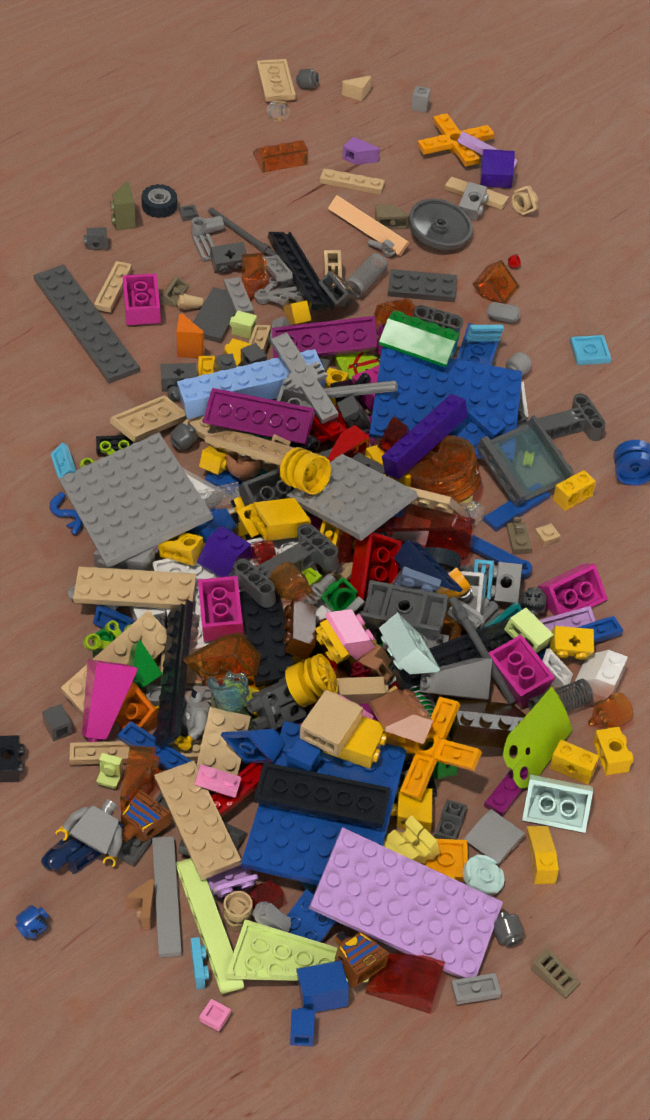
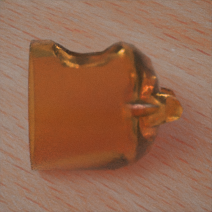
[269,562,313,601]
[588,691,634,729]

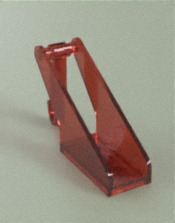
[338,504,475,564]

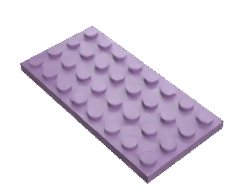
[309,827,503,979]

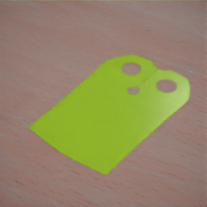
[503,686,573,788]

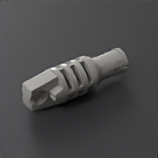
[297,574,336,606]

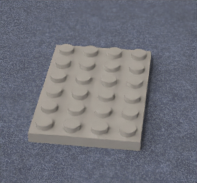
[286,454,418,540]

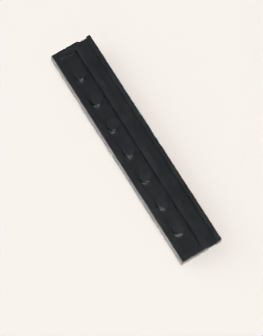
[268,232,335,311]
[155,599,194,748]
[390,618,513,691]

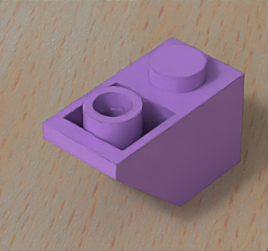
[343,137,380,164]

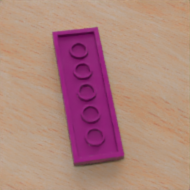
[272,316,378,358]
[203,388,316,445]

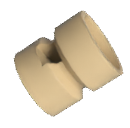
[224,891,252,932]

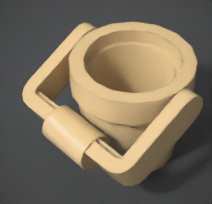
[511,186,538,215]

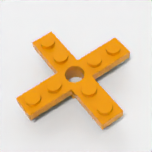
[417,113,494,167]
[385,697,482,799]

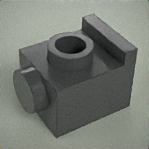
[84,227,108,251]

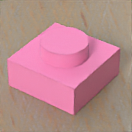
[199,999,231,1032]

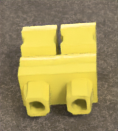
[383,815,440,864]

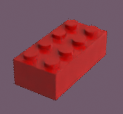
[350,532,402,610]

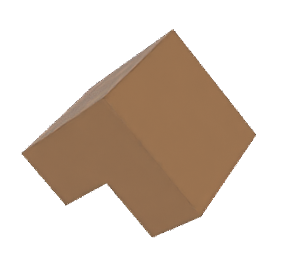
[358,643,393,684]

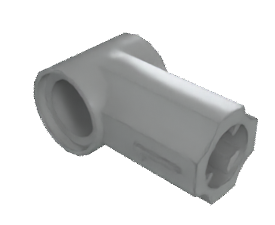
[191,216,224,238]

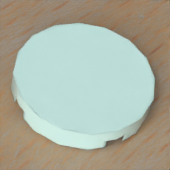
[462,854,505,896]

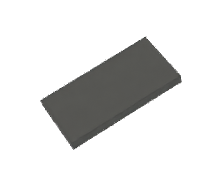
[193,287,235,343]

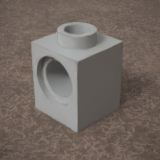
[412,86,431,113]

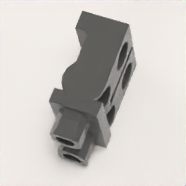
[246,677,306,730]

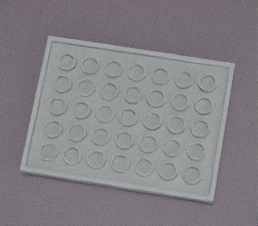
[58,433,213,568]

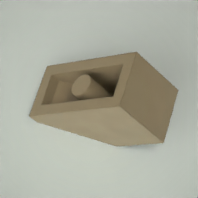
[375,204,409,229]

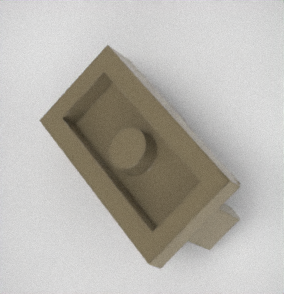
[506,517,532,555]

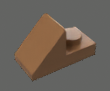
[125,879,155,930]

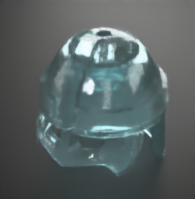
[207,671,250,713]

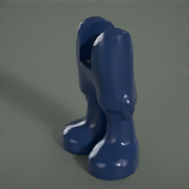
[41,836,85,871]

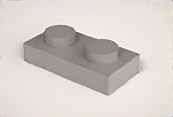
[451,973,501,1005]

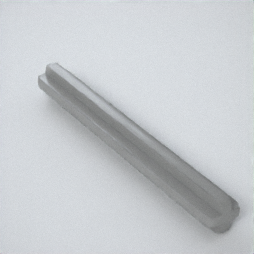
[323,380,398,399]

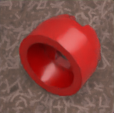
[508,254,521,268]

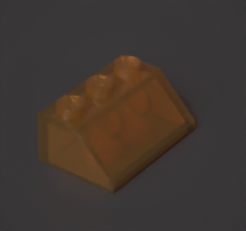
[253,140,308,173]

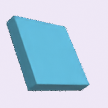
[570,335,611,365]

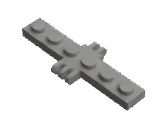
[271,332,338,424]

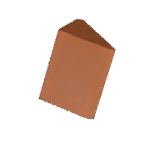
[176,313,204,359]
[115,682,158,732]

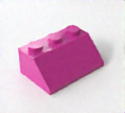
[537,564,608,616]
[489,635,555,709]

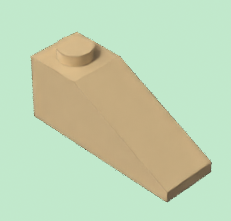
[323,250,342,287]

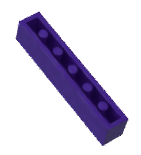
[382,394,468,479]

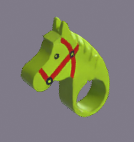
[333,351,380,380]

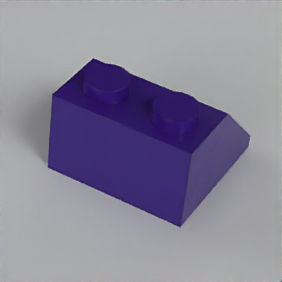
[480,149,515,188]
[197,525,252,578]

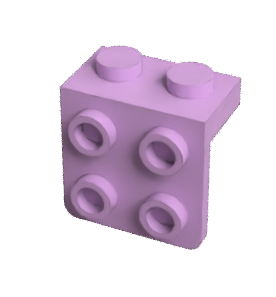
[206,859,258,899]

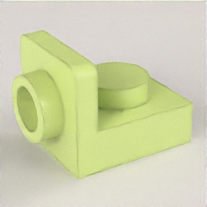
[96,753,123,789]

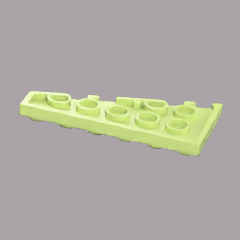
[225,919,369,982]

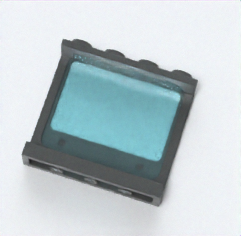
[476,415,574,506]

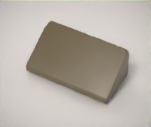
[159,275,189,307]

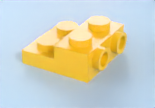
[315,619,351,664]

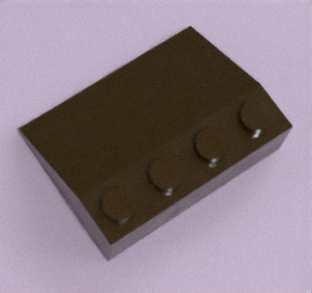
[438,696,529,751]

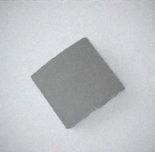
[464,809,525,866]

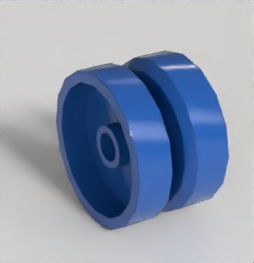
[613,440,650,486]

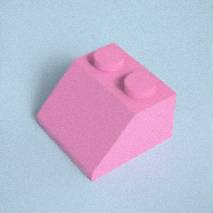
[325,609,376,661]

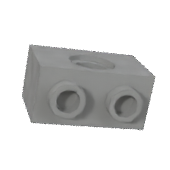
[459,182,489,221]
[490,562,522,604]

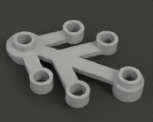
[254,277,305,305]

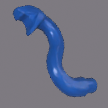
[49,492,82,535]

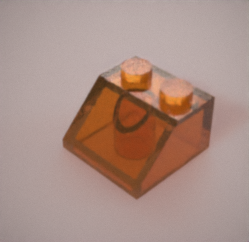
[242,253,267,302]
[472,260,520,304]

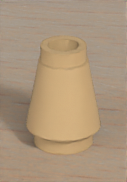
[177,293,203,310]

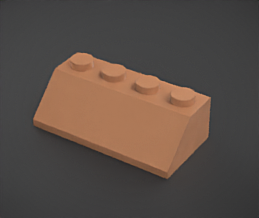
[369,689,433,744]

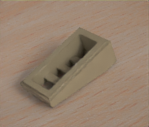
[531,948,580,999]

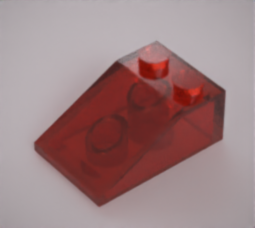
[365,953,445,1014]

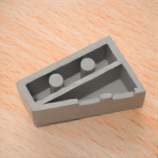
[93,546,156,571]

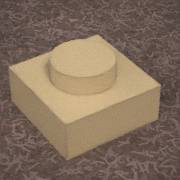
[534,523,561,547]

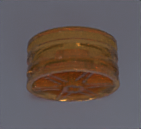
[408,436,481,503]

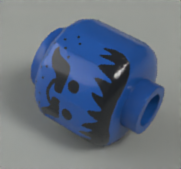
[15,905,49,939]

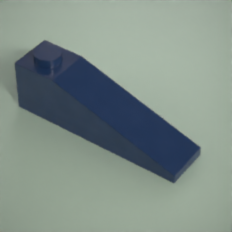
[394,540,463,592]

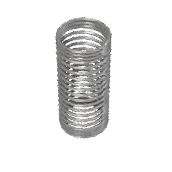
[346,253,388,298]

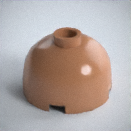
[226,452,263,481]

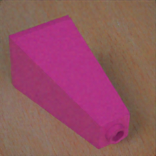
[82,659,137,742]

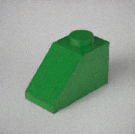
[128,640,163,689]

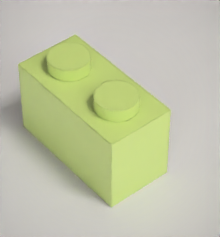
[504,608,554,654]

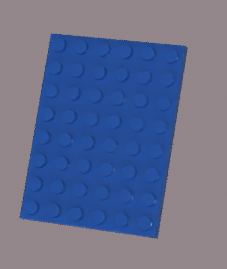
[369,346,522,464]
[241,721,407,885]

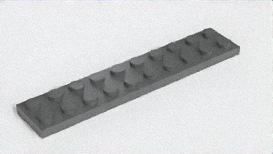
[33,265,140,384]

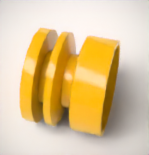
[280,447,331,495]
[285,654,338,707]

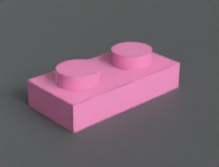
[194,764,241,798]

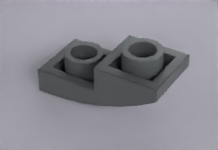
[434,799,467,840]

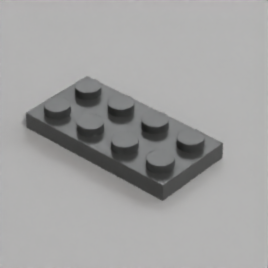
[388,269,457,302]

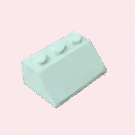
[379,612,440,674]
[522,775,593,833]

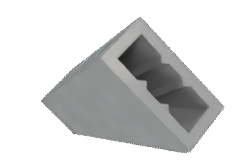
[420,658,492,699]

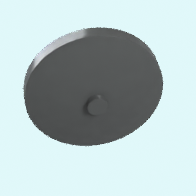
[408,199,473,250]

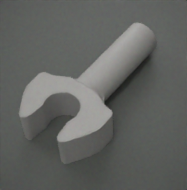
[368,239,396,257]

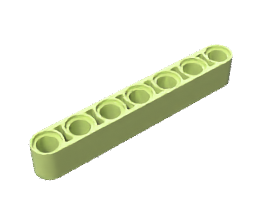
[176,858,244,995]

